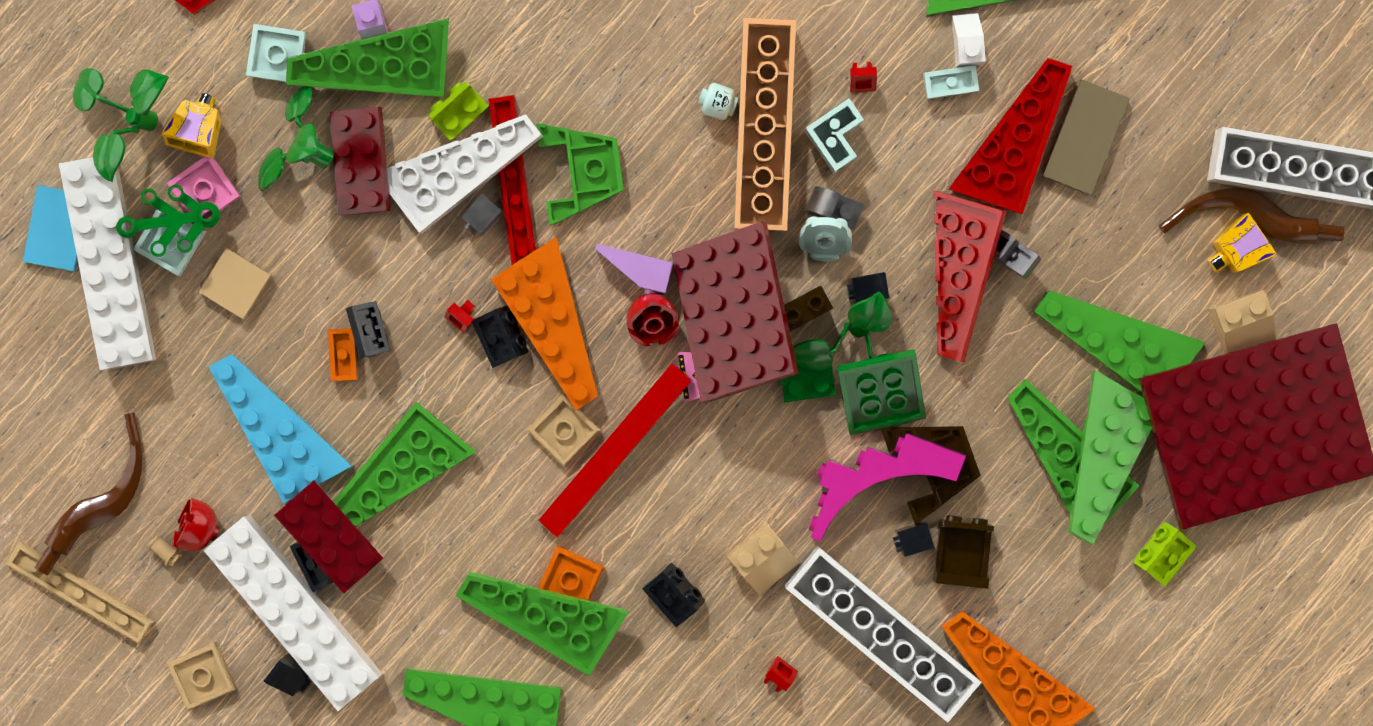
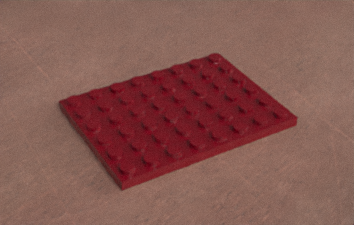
[1139,323,1373,530]

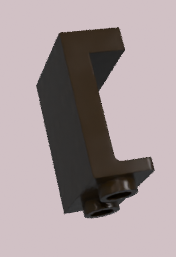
[784,286,834,332]
[933,515,994,589]

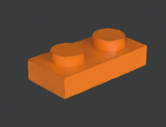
[328,328,358,381]

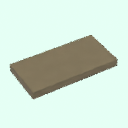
[1042,79,1130,195]

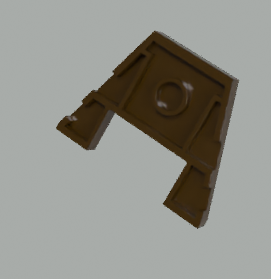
[881,426,981,525]

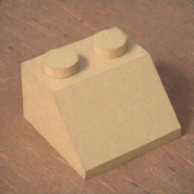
[1208,290,1276,354]
[727,523,800,595]

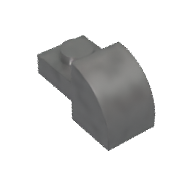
[805,186,864,229]
[994,230,1042,280]

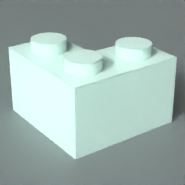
[804,99,864,174]

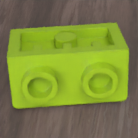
[428,81,489,142]
[1133,522,1197,587]

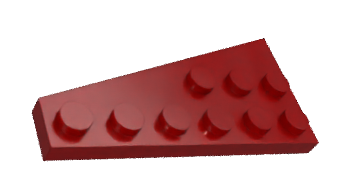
[947,58,1073,215]

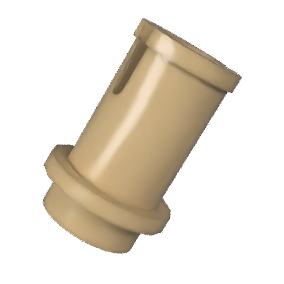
[148,535,182,567]

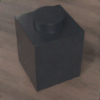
[892,521,935,557]

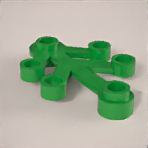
[116,184,220,257]

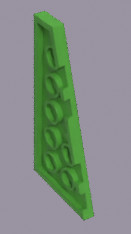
[286,18,449,97]
[455,572,629,676]
[403,668,561,726]

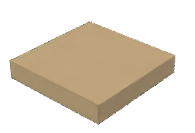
[199,248,272,320]
[527,393,601,467]
[167,642,237,711]

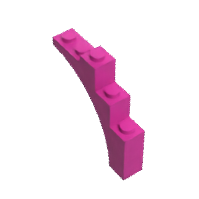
[809,433,966,541]

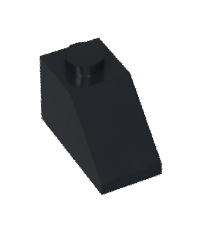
[847,272,890,304]
[264,653,312,696]

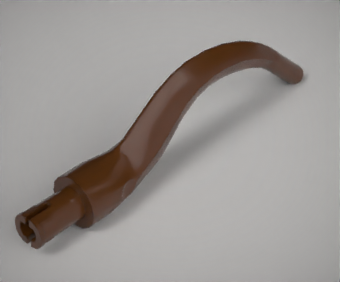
[1159,188,1344,244]
[35,412,142,575]

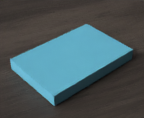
[23,185,78,272]

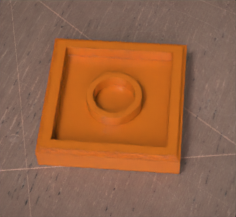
[538,545,604,600]

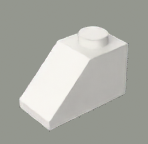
[952,13,986,68]

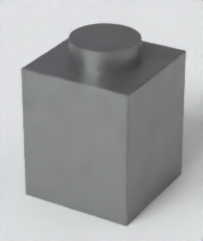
[462,194,503,235]

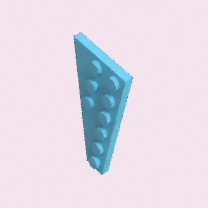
[209,354,353,504]

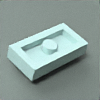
[923,65,979,100]

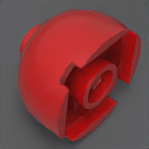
[626,294,679,346]
[172,498,220,551]

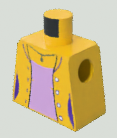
[162,93,221,159]
[1207,213,1277,273]

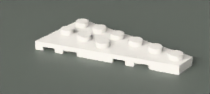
[387,114,543,234]

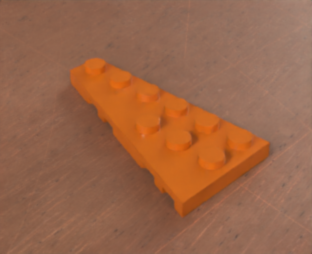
[491,237,598,411]
[941,610,1096,726]

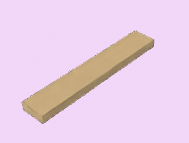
[5,542,155,645]

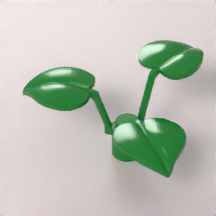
[73,68,169,182]
[258,86,334,192]
[793,292,892,371]

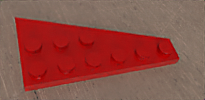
[933,190,1007,362]

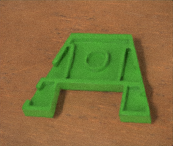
[536,123,624,225]

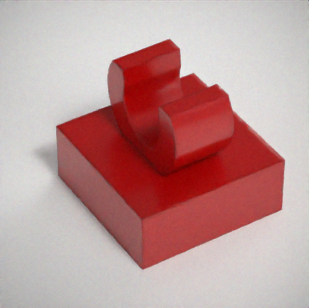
[849,62,877,93]
[444,299,475,333]
[764,656,798,692]

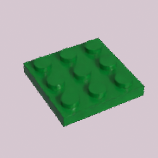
[837,349,926,435]

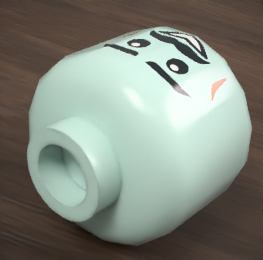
[698,83,738,120]

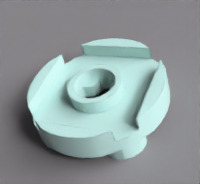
[799,216,852,262]

